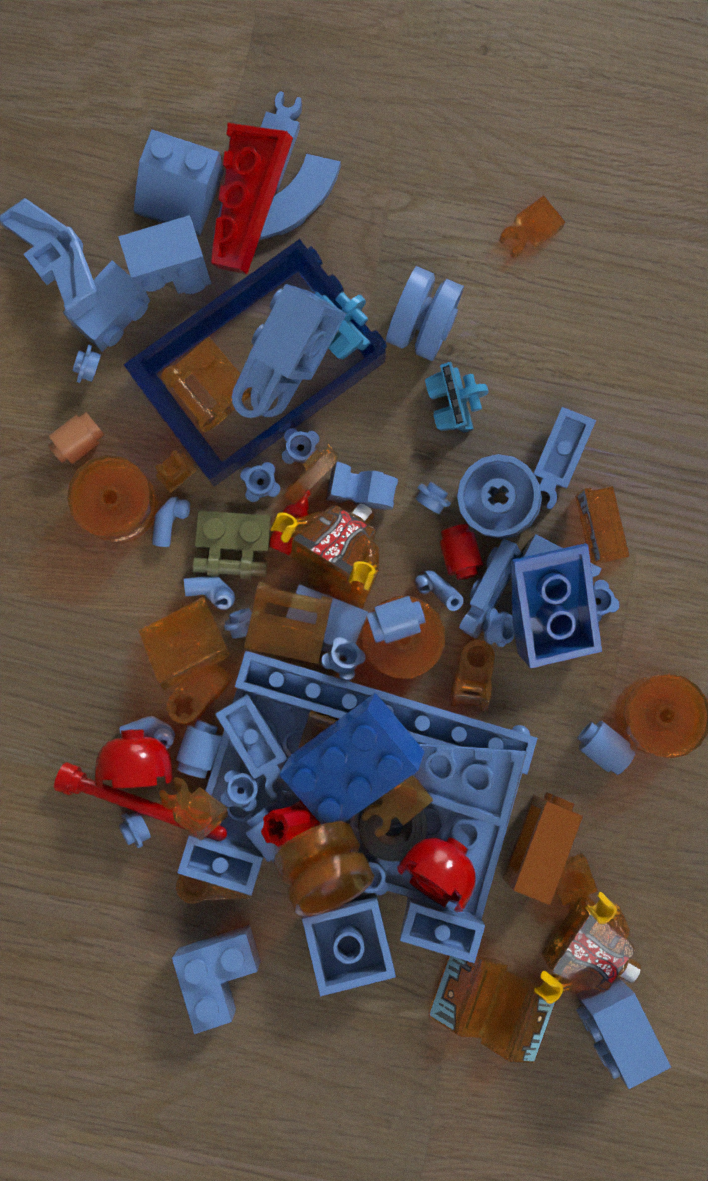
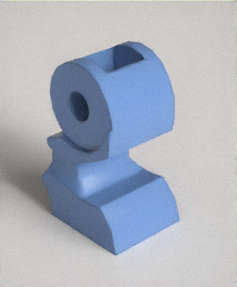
[326,462,398,510]

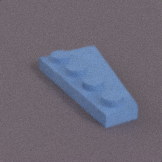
[392,744,527,828]

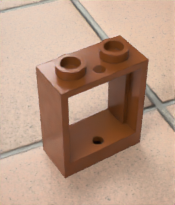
[503,792,583,905]

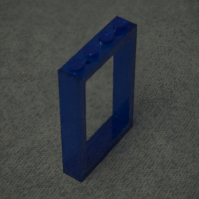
[124,239,387,487]

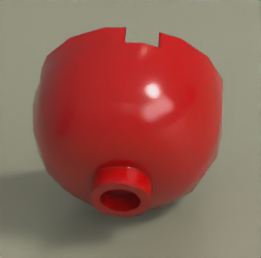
[95,729,172,788]
[397,837,476,912]

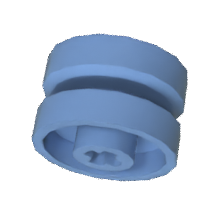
[386,266,464,361]
[457,454,542,539]

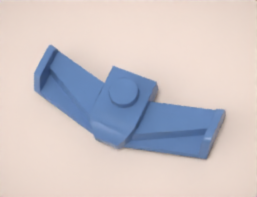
[0,198,97,319]

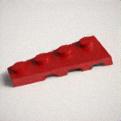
[211,123,293,275]

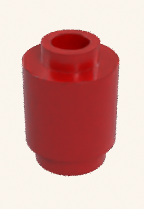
[439,524,484,580]

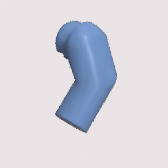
[152,497,190,547]
[415,570,463,611]
[184,576,235,610]
[119,716,175,749]

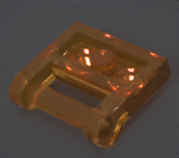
[160,336,252,432]
[244,582,333,664]

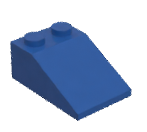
[512,543,602,668]

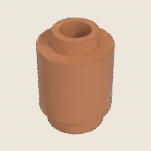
[48,412,105,464]

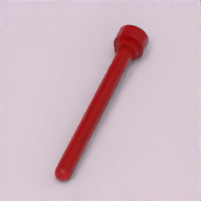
[54,762,227,841]

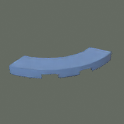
[213,154,341,243]

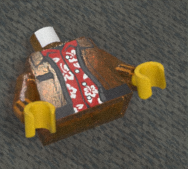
[270,504,379,594]
[534,892,641,1004]

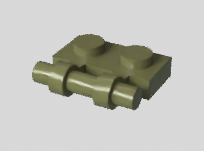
[193,511,271,580]

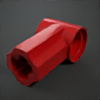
[261,800,334,847]

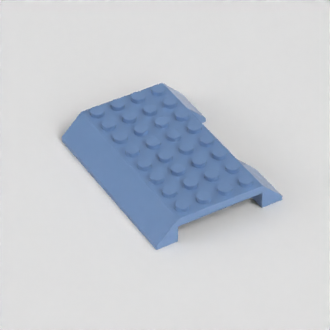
[177,651,537,963]

